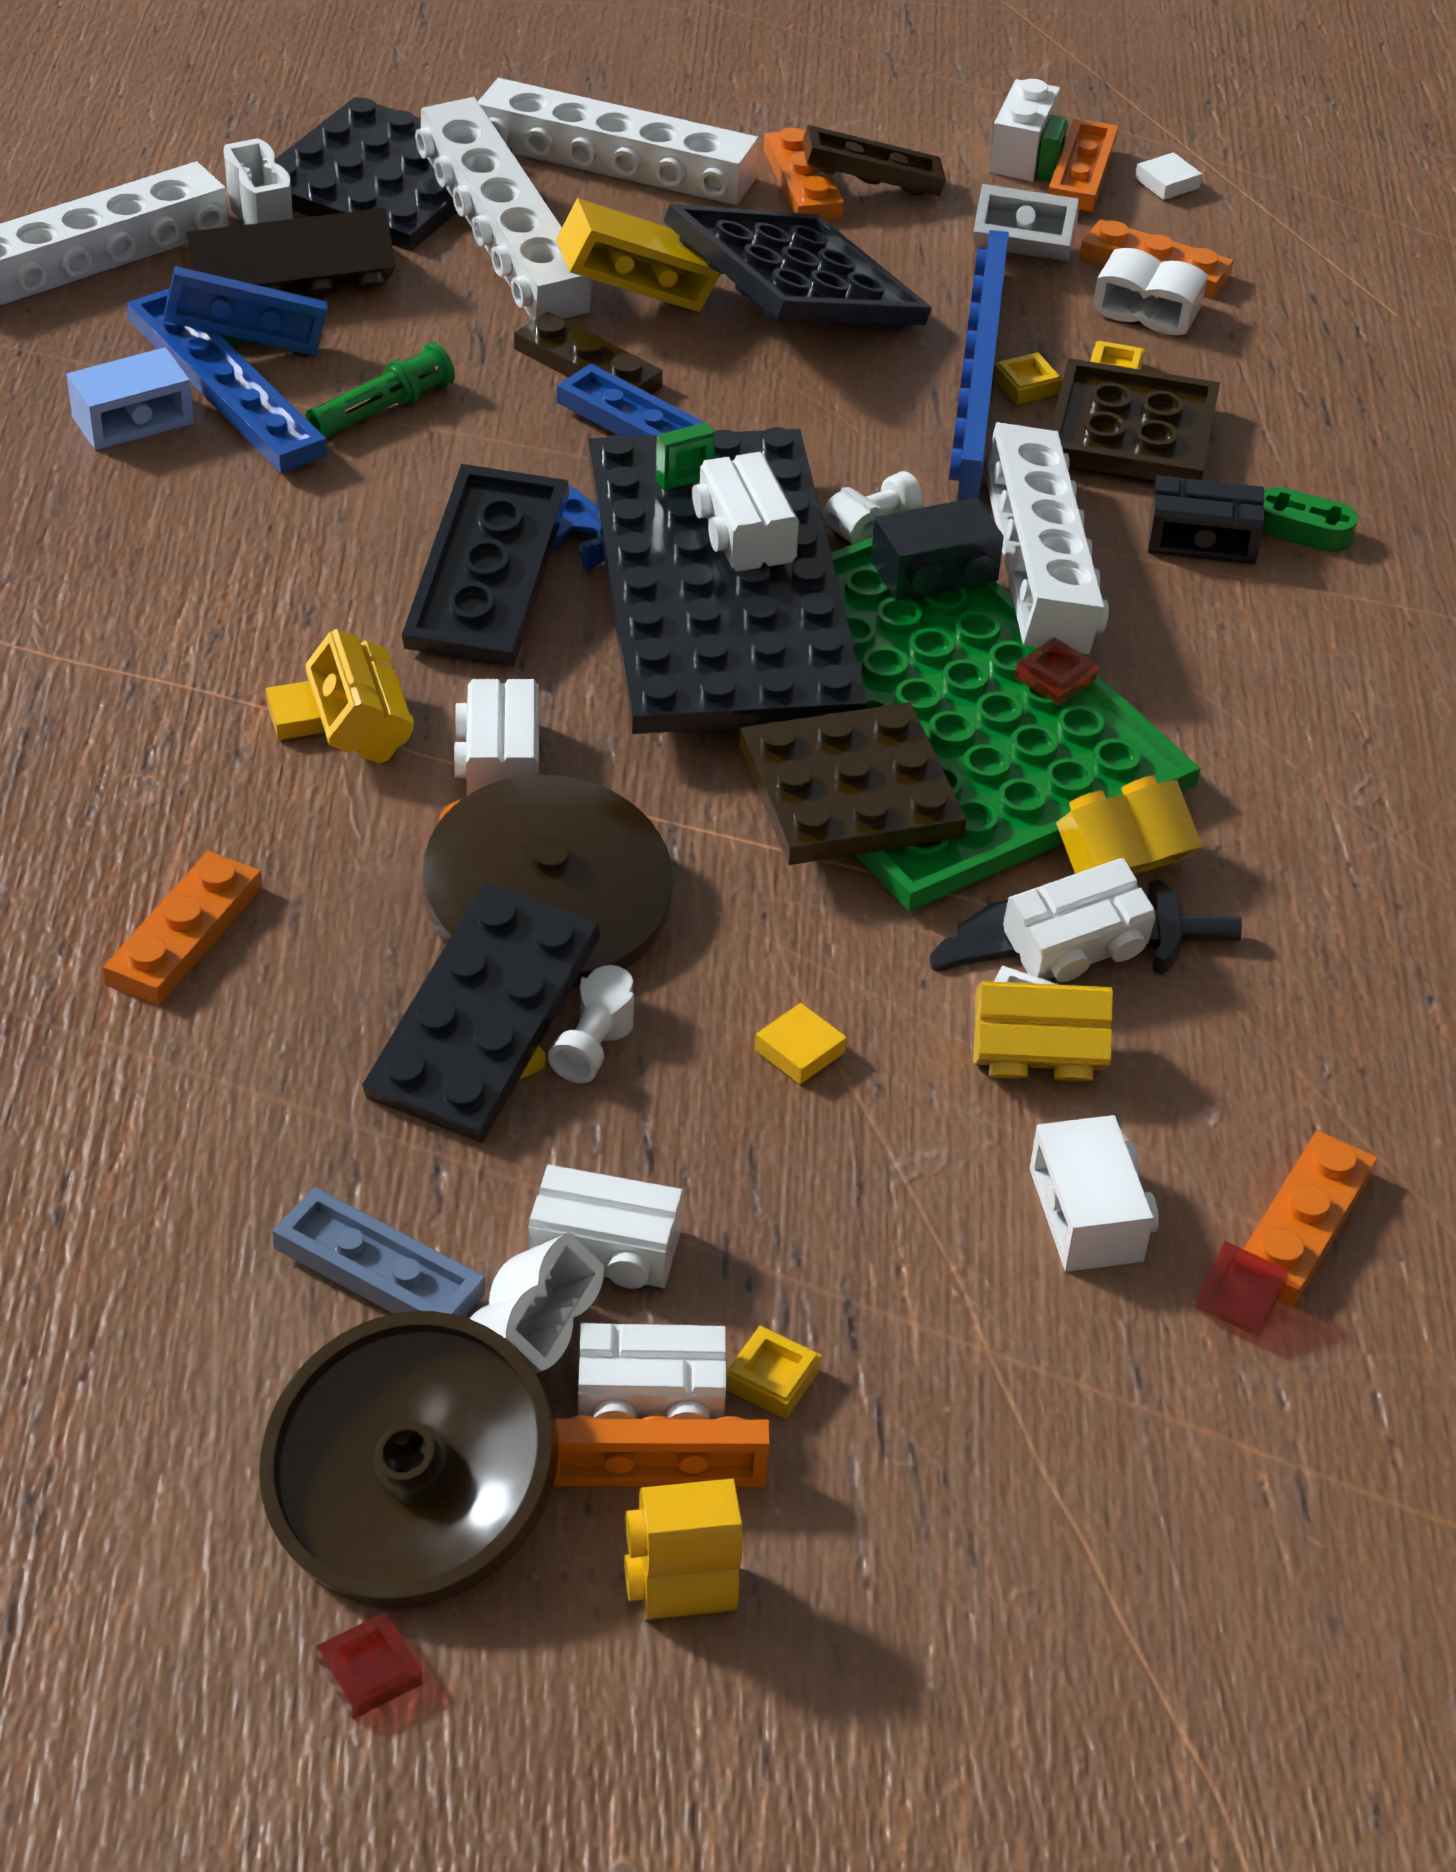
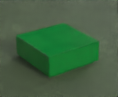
[1037,115,1068,181]
[656,422,715,491]

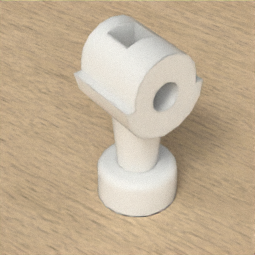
[822,471,924,545]
[548,965,634,1083]

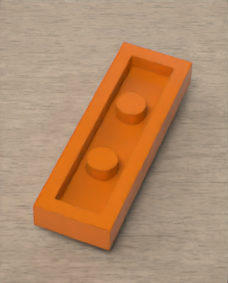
[1048,118,1119,212]
[763,127,844,220]
[1079,219,1234,299]
[102,850,262,1006]
[1231,1130,1378,1307]
[553,1415,770,1487]

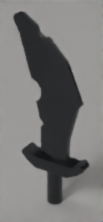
[930,879,1242,974]

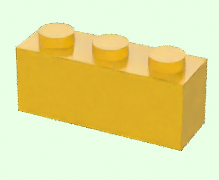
[556,198,721,312]

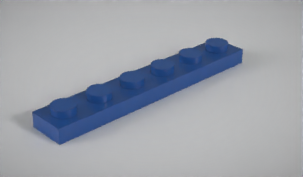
[126,289,327,473]

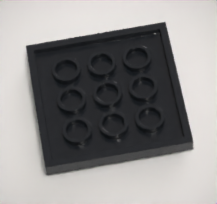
[275,97,512,251]
[663,204,932,329]

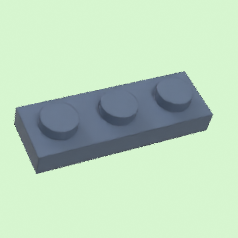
[272,1187,485,1317]

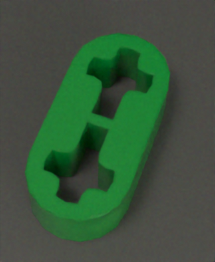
[1262,487,1358,552]

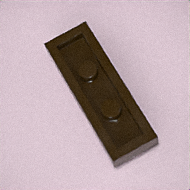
[802,125,946,196]
[514,312,663,394]

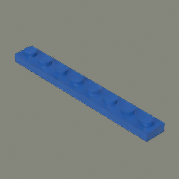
[949,230,1009,501]

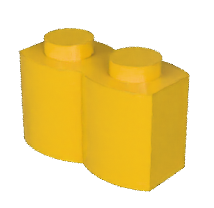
[1056,775,1203,875]
[624,1478,742,1620]

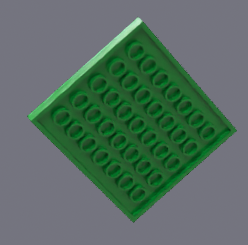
[734,537,1200,912]

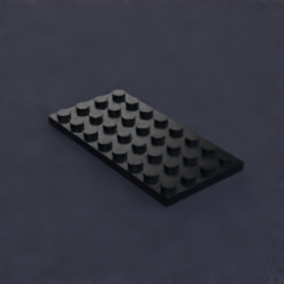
[588,427,868,734]

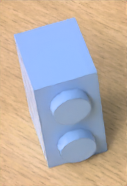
[66,347,194,451]

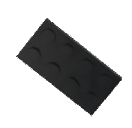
[402,464,570,666]
[362,881,601,1143]

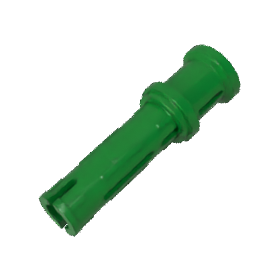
[306,342,455,439]

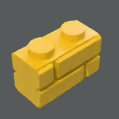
[305,629,414,764]
[973,981,1113,1082]

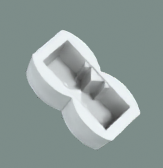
[224,138,293,225]
[1092,248,1208,335]
[470,1233,604,1374]

